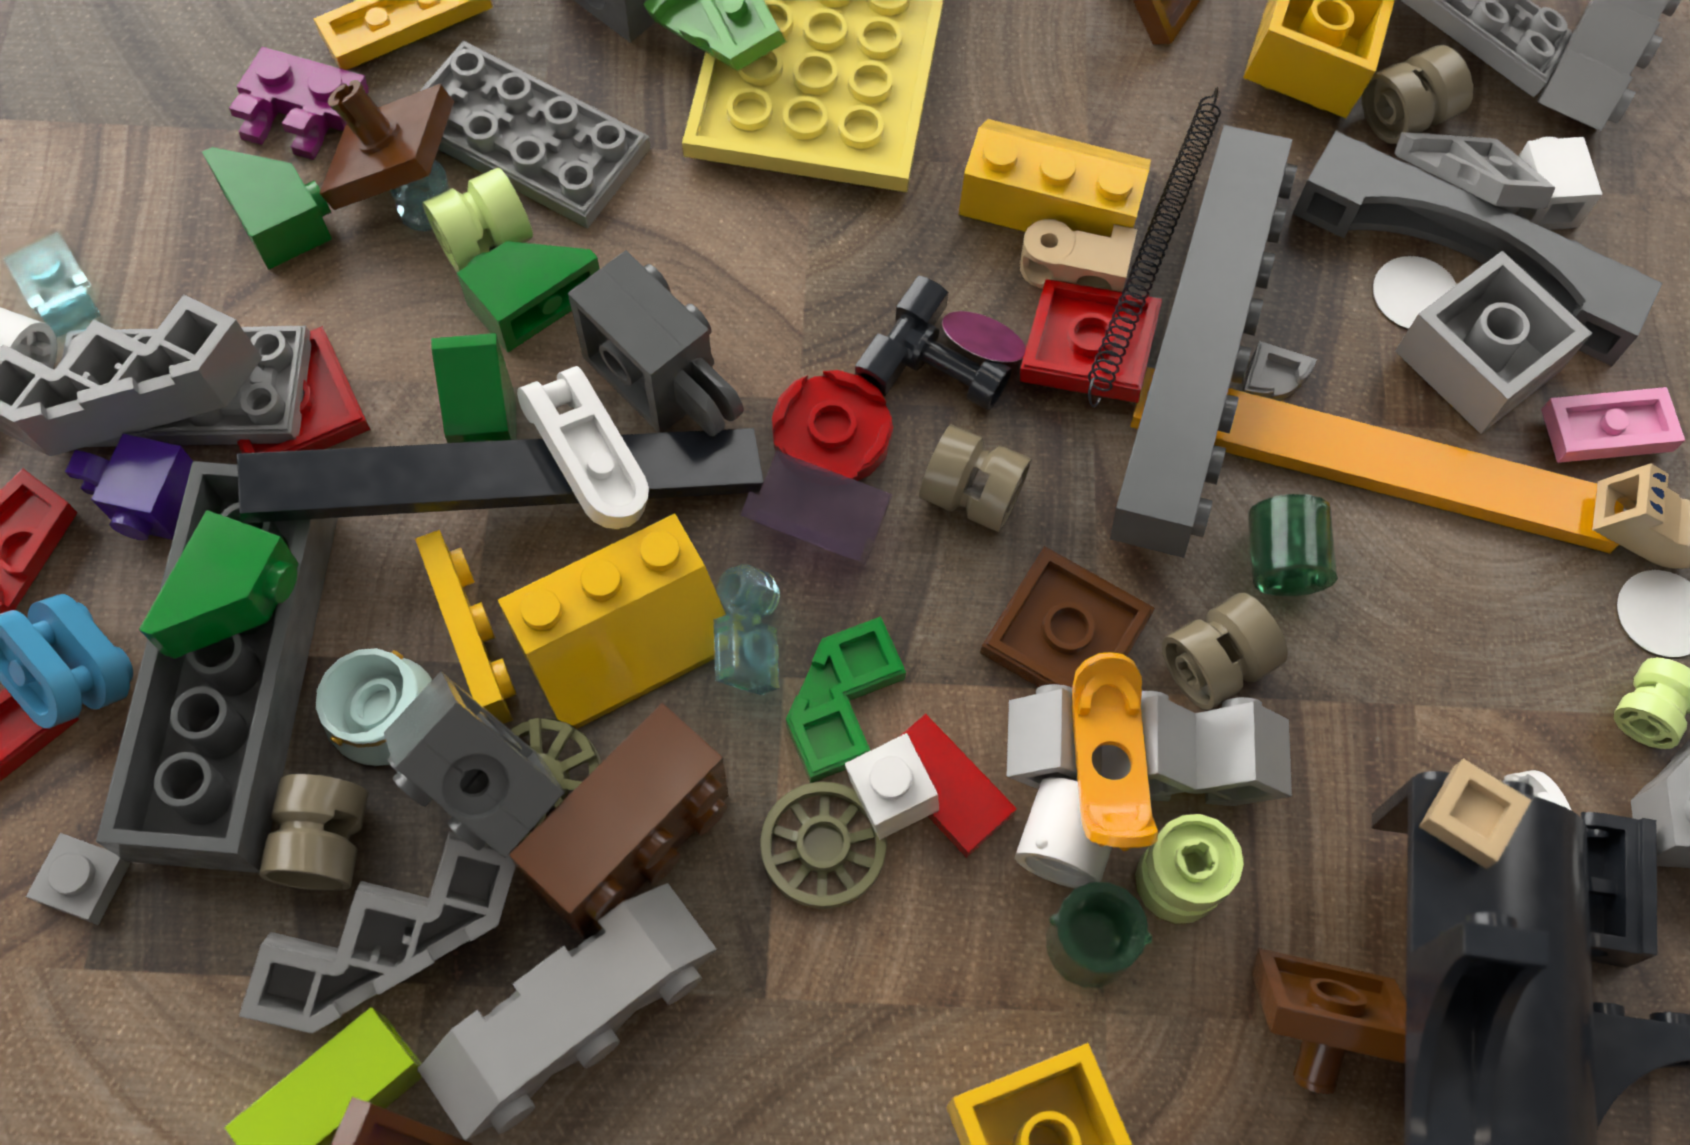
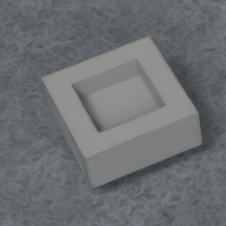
[26,833,131,925]

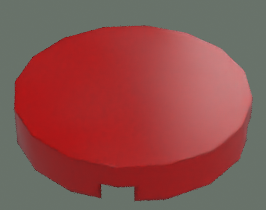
[772,370,893,487]

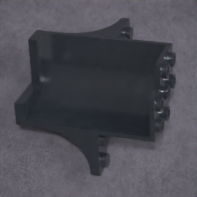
[1372,771,1690,1145]

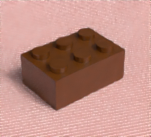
[509,703,729,941]

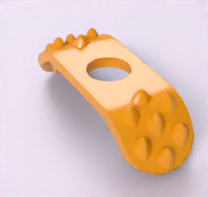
[1072,652,1158,851]

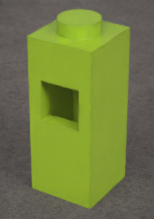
[224,1007,422,1145]

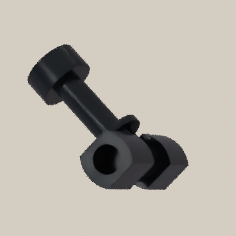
[855,276,1012,411]

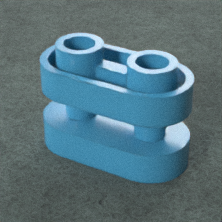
[0,594,133,729]

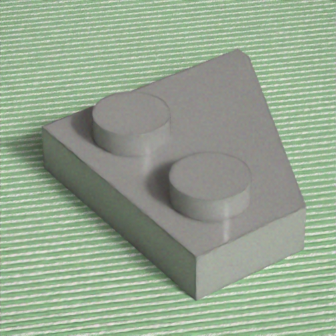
[1394,132,1556,213]

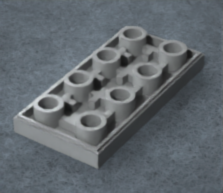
[1401,0,1573,97]
[420,41,651,229]
[62,326,312,447]

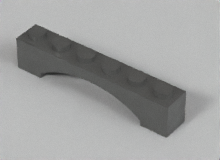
[1292,131,1662,366]

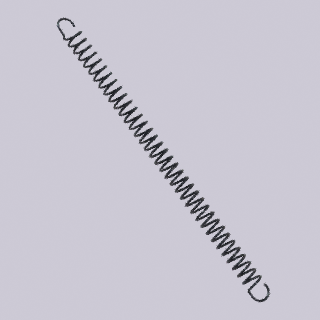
[1088,87,1221,408]

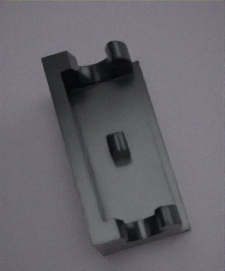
[1581,812,1657,968]

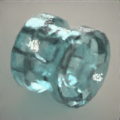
[389,160,450,231]

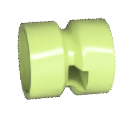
[423,167,533,272]
[1135,814,1244,924]

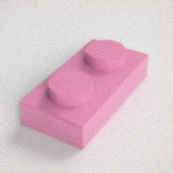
[1541,387,1685,463]

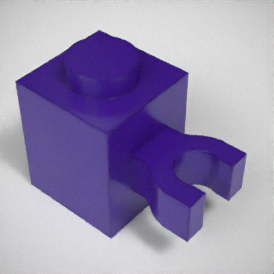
[65,433,193,541]

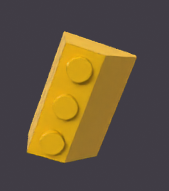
[958,119,1151,237]
[498,513,738,729]

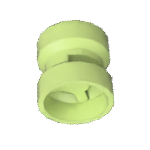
[1613,657,1690,749]

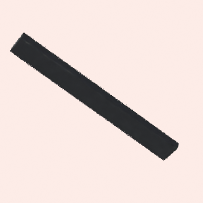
[237,428,764,523]

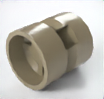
[1361,45,1473,144]
[919,424,1032,533]
[1161,593,1288,710]
[258,774,369,891]

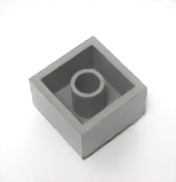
[1395,251,1592,434]

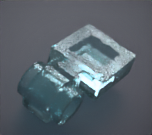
[3,232,101,338]
[713,564,780,695]

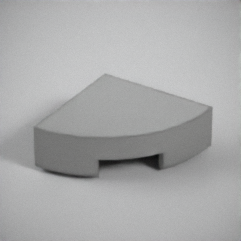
[1242,341,1317,401]

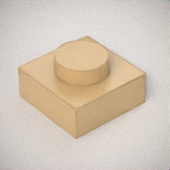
[1419,758,1532,869]

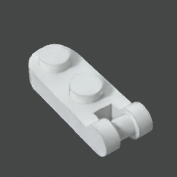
[517,366,649,529]

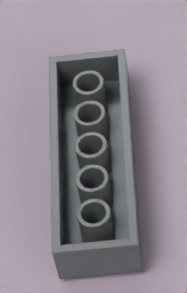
[96,461,338,873]

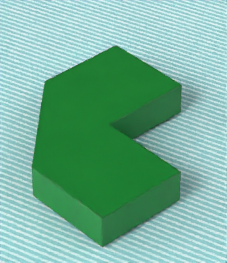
[786,616,906,783]

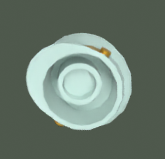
[316,648,432,766]

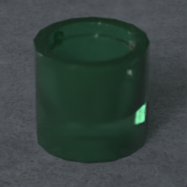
[1248,494,1338,596]
[1046,882,1153,987]

